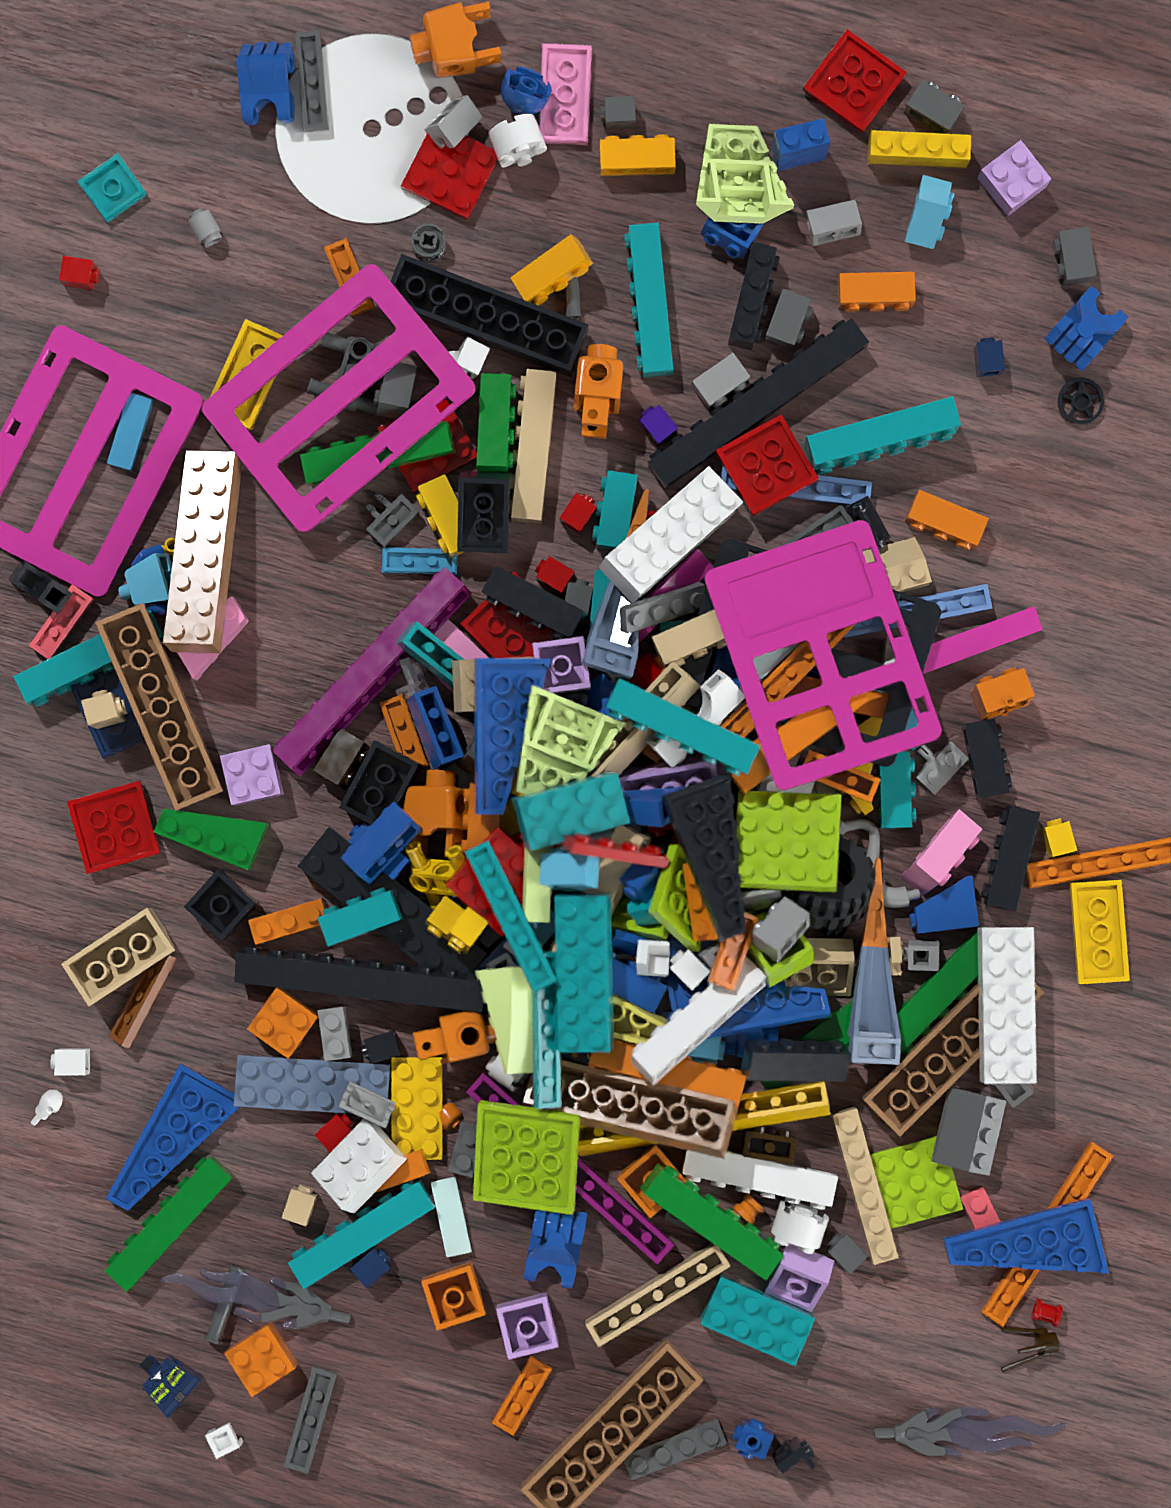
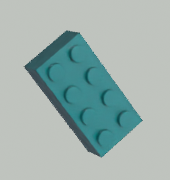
[512,771,630,850]
[699,1273,815,1366]

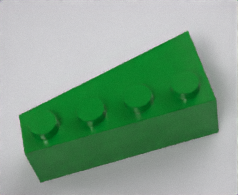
[477,373,516,472]
[154,809,270,871]

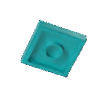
[77,153,148,223]

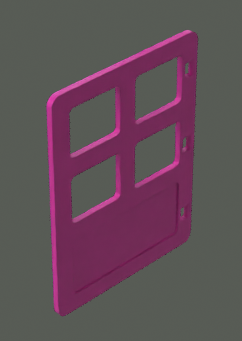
[705,520,941,790]

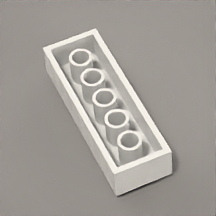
[598,466,743,603]
[978,927,1036,1084]

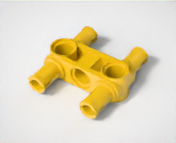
[405,841,466,909]

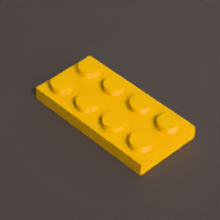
[210,319,283,431]
[1069,880,1130,984]
[392,1057,443,1160]

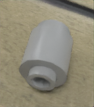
[188,208,222,248]

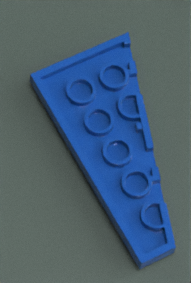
[474,658,551,814]
[665,970,831,1039]
[105,1064,240,1211]
[942,1198,1109,1274]

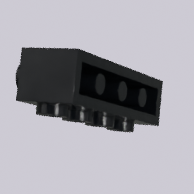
[728,242,780,350]
[481,565,587,640]
[981,805,1040,911]
[741,1038,851,1081]

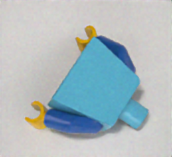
[118,538,175,615]

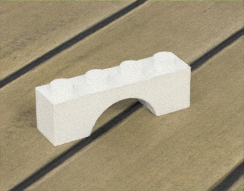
[646,669,745,768]

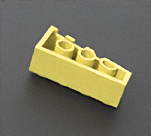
[613,993,669,1044]

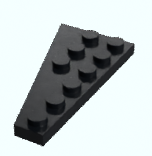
[661,772,746,942]

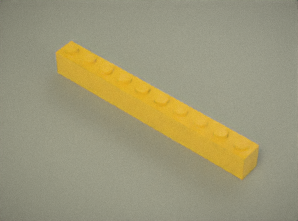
[578,1081,830,1156]

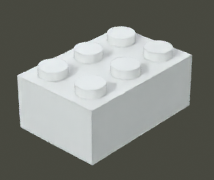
[311,1118,407,1213]

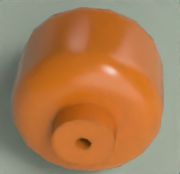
[439,1102,463,1130]

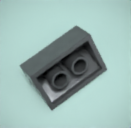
[931,1087,1006,1176]

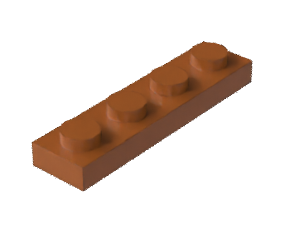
[109,954,176,1048]

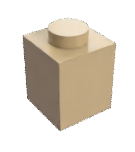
[282,1184,318,1226]

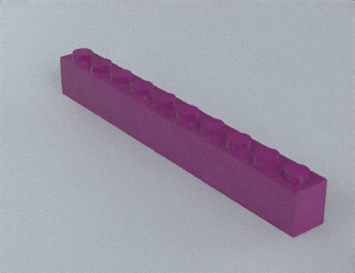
[272,567,472,777]
[466,1071,674,1264]

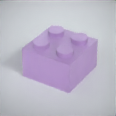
[977,140,1051,217]
[532,637,590,694]
[220,744,284,806]
[496,1292,559,1359]

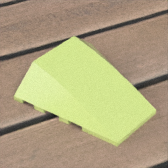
[696,124,794,223]
[516,685,626,795]
[475,967,533,1074]

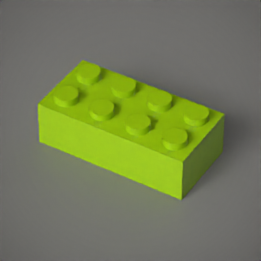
[746,908,814,987]

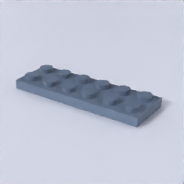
[234,1055,390,1114]

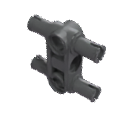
[306,332,379,417]

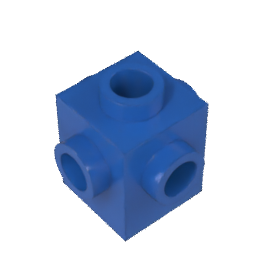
[732,1418,774,1460]

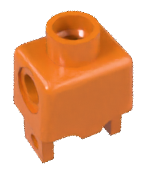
[409,2,501,78]
[574,344,623,439]
[404,770,469,859]
[412,1010,497,1064]

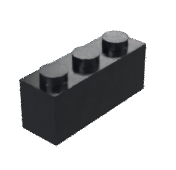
[962,718,1012,799]

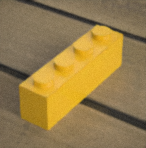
[867,130,971,168]

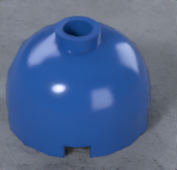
[501,67,552,115]

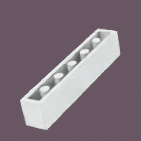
[632,956,767,1085]
[681,1150,838,1210]

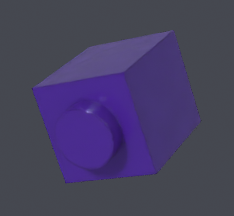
[639,404,678,447]

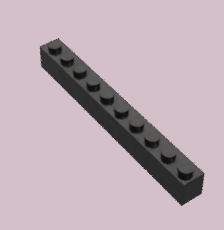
[648,318,869,490]
[234,944,487,1012]

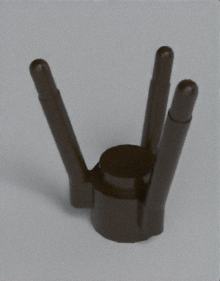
[1001,1326,1059,1372]

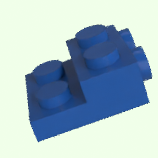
[700,217,765,259]

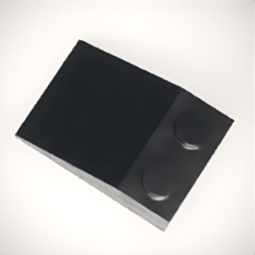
[457,471,511,553]

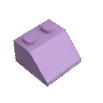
[764,1243,834,1312]

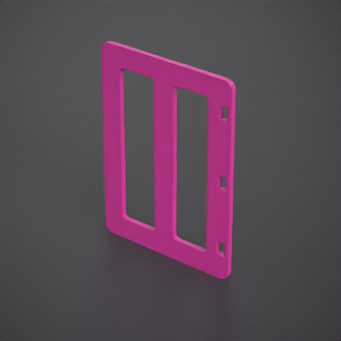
[202,264,475,533]
[0,326,204,597]

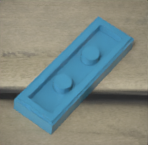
[107,393,154,471]
[382,547,458,575]

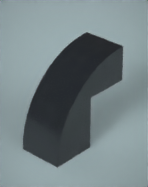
[8,559,73,614]

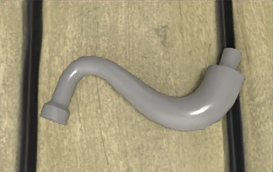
[839,819,920,908]

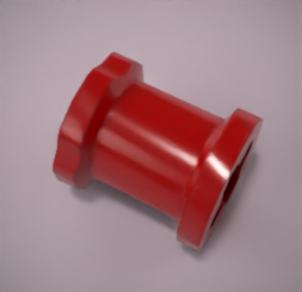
[1031,1298,1063,1327]

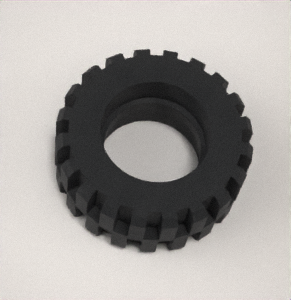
[780,834,876,930]

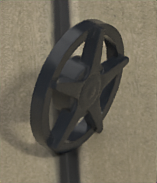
[1057,378,1105,425]

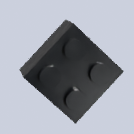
[184,869,259,941]

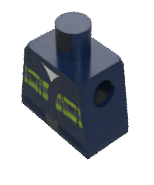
[139,1354,204,1418]

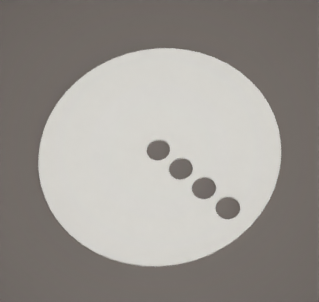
[276,34,468,223]

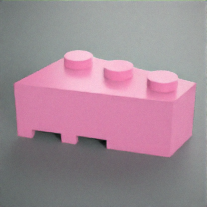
[177,597,249,681]
[900,809,982,896]

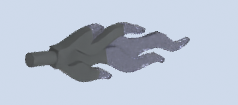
[161,1268,351,1330]
[874,1407,1066,1456]

